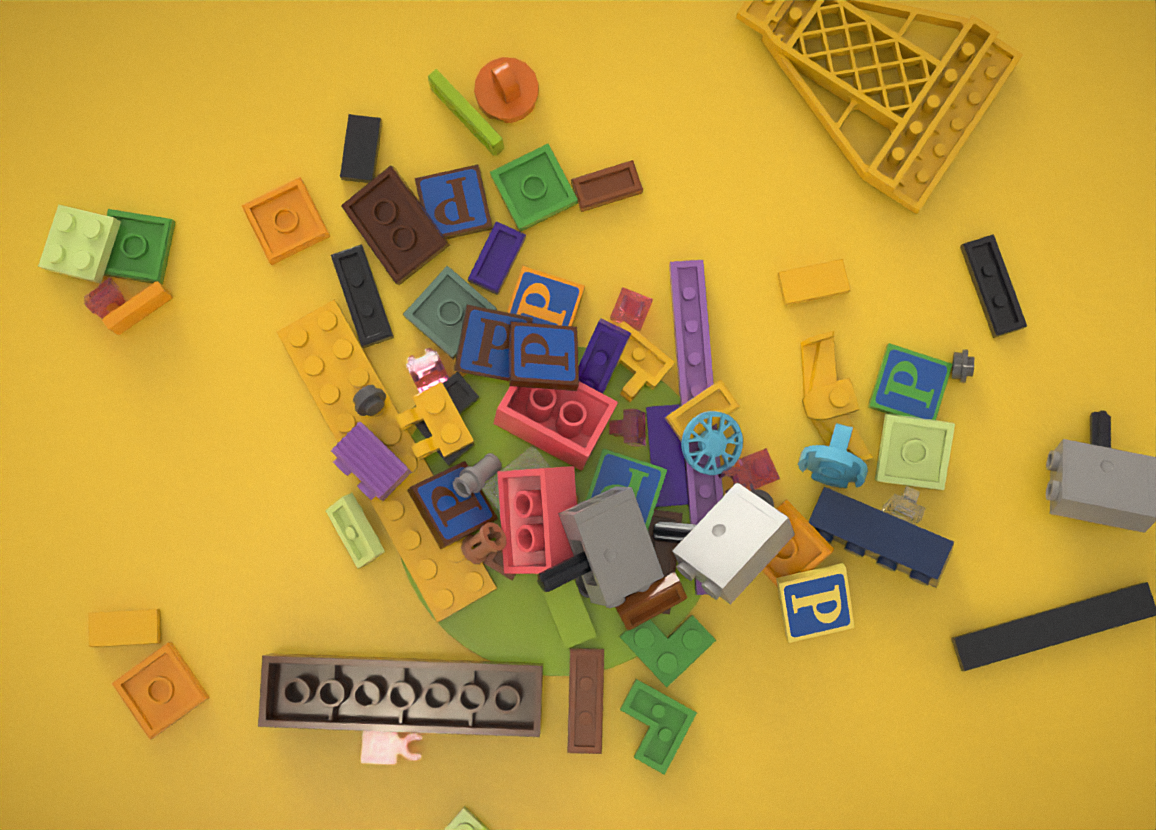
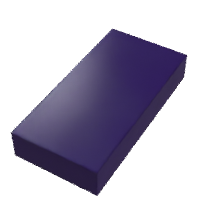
[468,221,526,295]

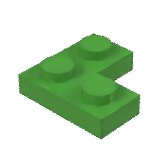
[619,615,716,687]
[620,679,697,775]

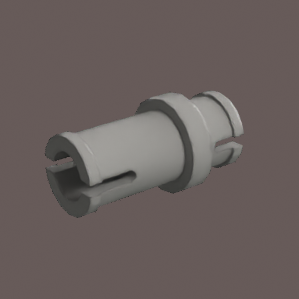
[453,453,502,498]

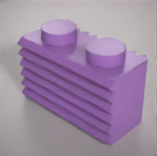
[331,422,412,501]

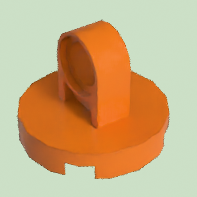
[474,57,539,123]

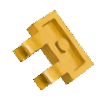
[616,321,675,402]
[395,382,474,461]

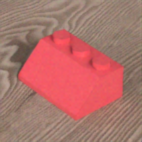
[493,382,618,471]
[497,466,577,574]

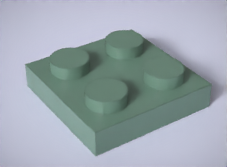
[403,266,497,360]

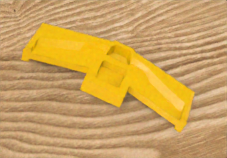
[801,331,874,461]

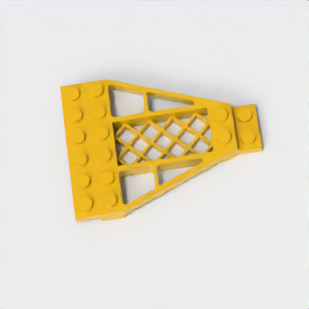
[736,0,1023,214]

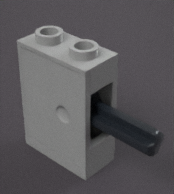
[1046,410,1156,533]
[537,486,664,608]

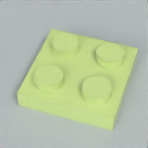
[38,204,121,284]
[875,413,955,490]

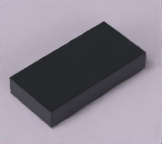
[340,114,382,183]

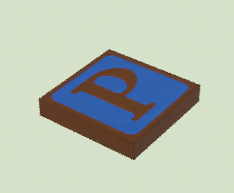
[415,164,493,239]
[454,304,533,381]
[509,322,579,391]
[407,461,498,549]

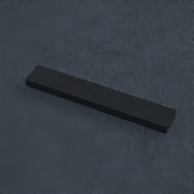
[951,582,1156,671]

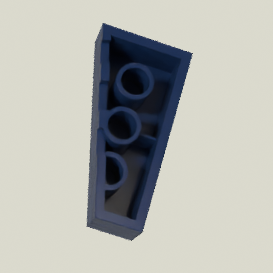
[809,487,954,588]

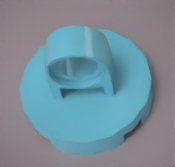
[798,423,868,488]

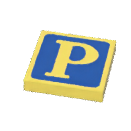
[776,563,855,643]

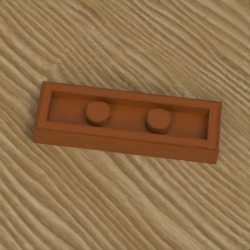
[567,648,604,754]

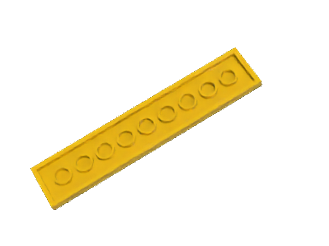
[277,299,498,623]

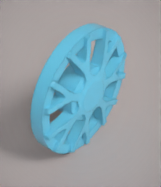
[681,411,743,475]

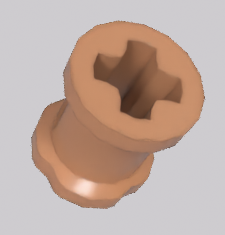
[461,522,506,564]

